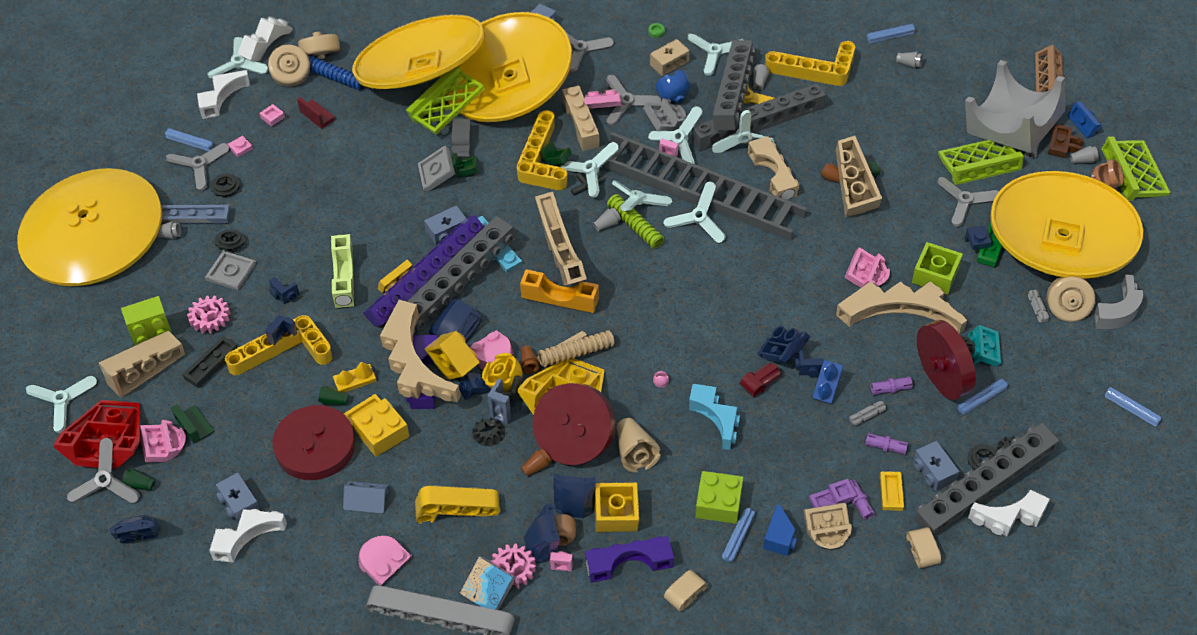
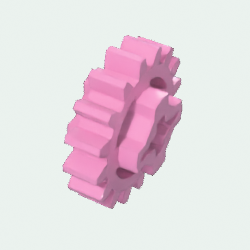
[187,296,230,333]
[491,544,536,589]

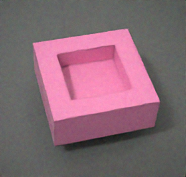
[260,104,285,126]
[228,136,253,157]
[659,138,678,157]
[550,552,573,571]

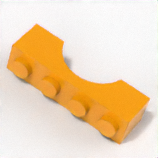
[520,269,599,313]

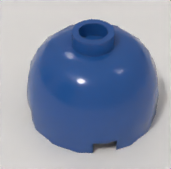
[655,70,690,104]

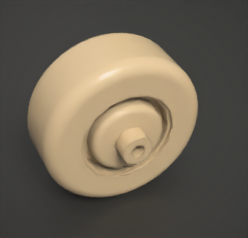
[298,32,340,60]
[268,45,310,87]
[1046,276,1095,322]

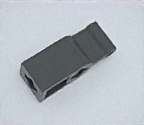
[451,119,471,159]

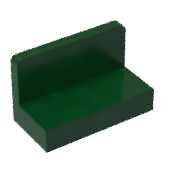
[171,404,214,444]

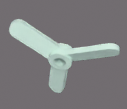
[688,34,732,76]
[208,37,269,78]
[649,106,703,164]
[712,110,774,153]
[560,142,619,198]
[612,180,672,211]
[664,182,726,243]
[26,376,97,433]

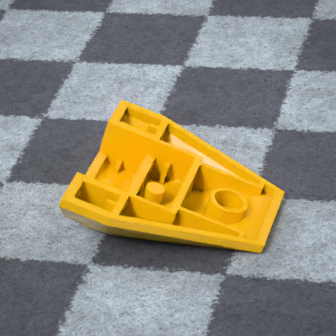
[518,358,605,415]

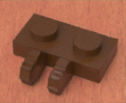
[1048,124,1084,158]

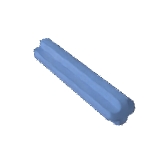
[866,24,915,43]
[165,128,214,151]
[957,379,1008,415]
[1105,387,1162,426]
[722,508,755,562]

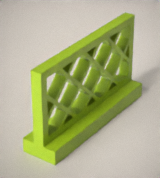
[406,66,485,135]
[1101,137,1170,201]
[938,140,1023,185]

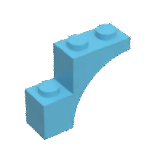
[689,384,740,450]

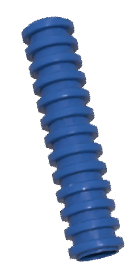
[308,55,365,91]

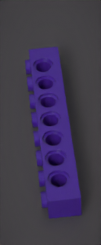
[363,214,485,327]

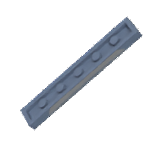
[161,205,230,224]

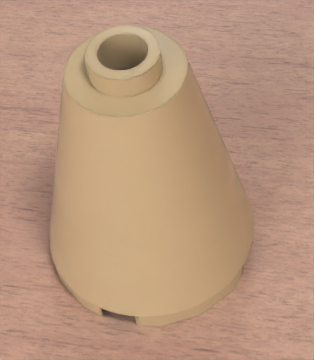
[616,418,660,473]

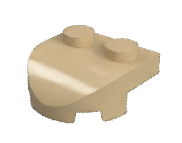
[803,503,851,549]

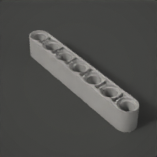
[366,586,515,635]

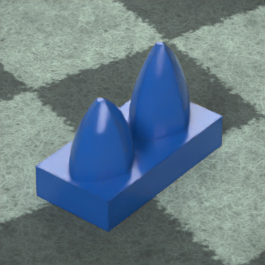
[1067,102,1102,138]
[812,360,844,404]

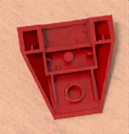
[53,400,140,469]

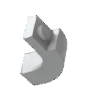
[1094,275,1143,329]

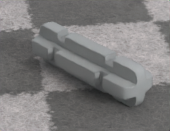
[1028,289,1049,323]
[849,401,886,426]

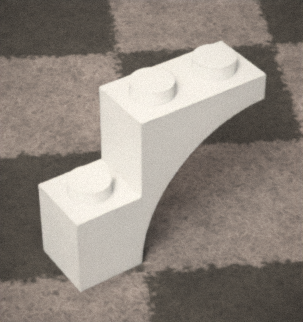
[237,17,293,62]
[197,70,250,119]
[968,490,1050,537]
[210,509,287,562]

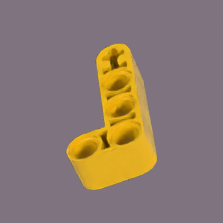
[415,486,500,524]

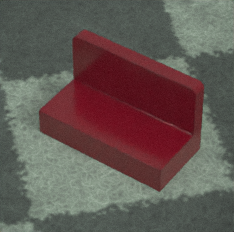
[297,97,335,129]

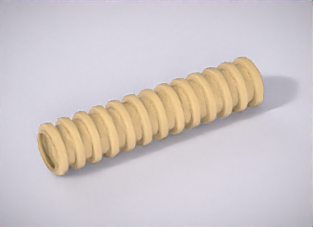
[538,330,614,367]

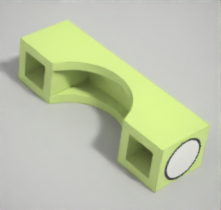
[331,234,354,308]

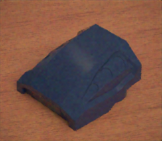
[429,299,482,343]
[757,326,811,363]
[553,474,596,518]
[524,504,560,563]
[110,515,161,544]

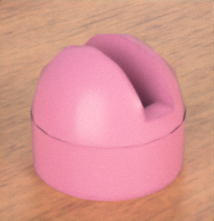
[653,371,669,387]

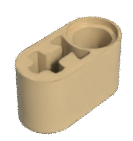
[906,527,941,568]
[664,570,708,612]

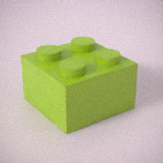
[912,242,963,295]
[121,296,172,346]
[696,471,743,524]

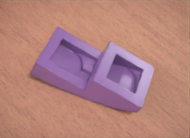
[809,479,857,508]

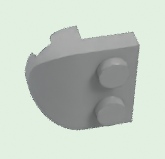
[643,98,686,131]

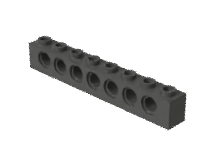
[713,40,756,130]
[692,84,826,152]
[407,216,515,334]
[915,423,1059,536]

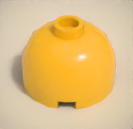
[482,353,523,392]

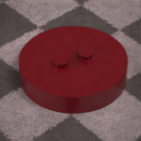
[917,320,976,400]
[533,383,615,465]
[272,405,355,480]

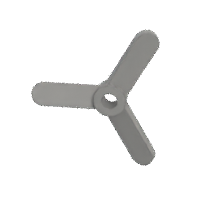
[566,33,613,72]
[606,75,661,126]
[166,143,229,191]
[937,177,999,227]
[67,438,140,503]

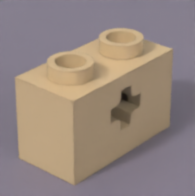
[650,39,690,76]

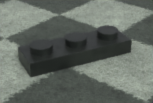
[182,336,238,388]

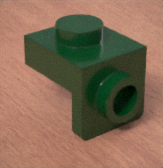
[540,142,573,165]
[452,153,479,178]

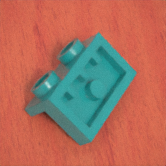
[968,325,1001,367]

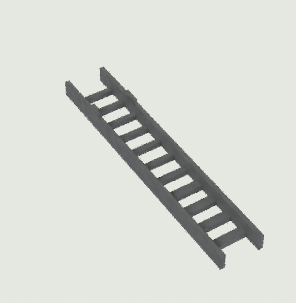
[595,132,807,241]

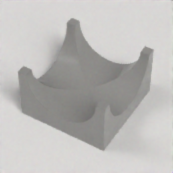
[965,60,1065,153]

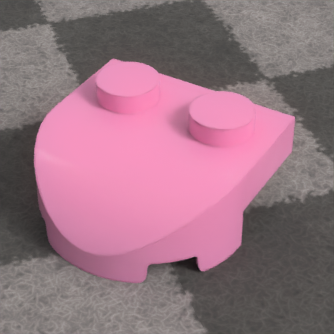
[585,89,621,109]
[844,247,890,288]
[469,330,514,370]
[140,420,186,462]
[359,536,411,586]

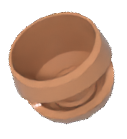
[1091,159,1124,189]

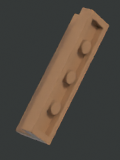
[1035,45,1063,92]

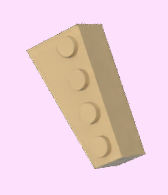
[836,136,882,218]
[99,331,185,398]

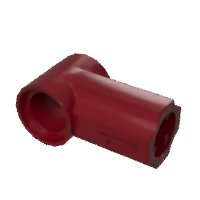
[740,363,781,398]

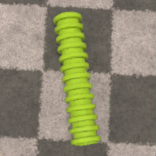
[607,194,664,249]

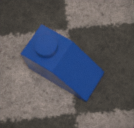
[763,505,797,556]

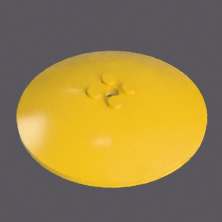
[440,12,572,122]
[352,15,484,89]
[17,168,162,286]
[990,171,1143,278]

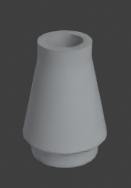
[896,52,923,69]
[753,64,770,90]
[1070,146,1099,164]
[593,208,621,232]
[156,221,182,239]

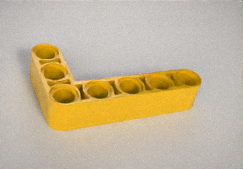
[765,41,855,86]
[517,110,568,190]
[225,315,333,375]

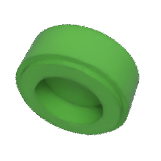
[648,23,665,38]

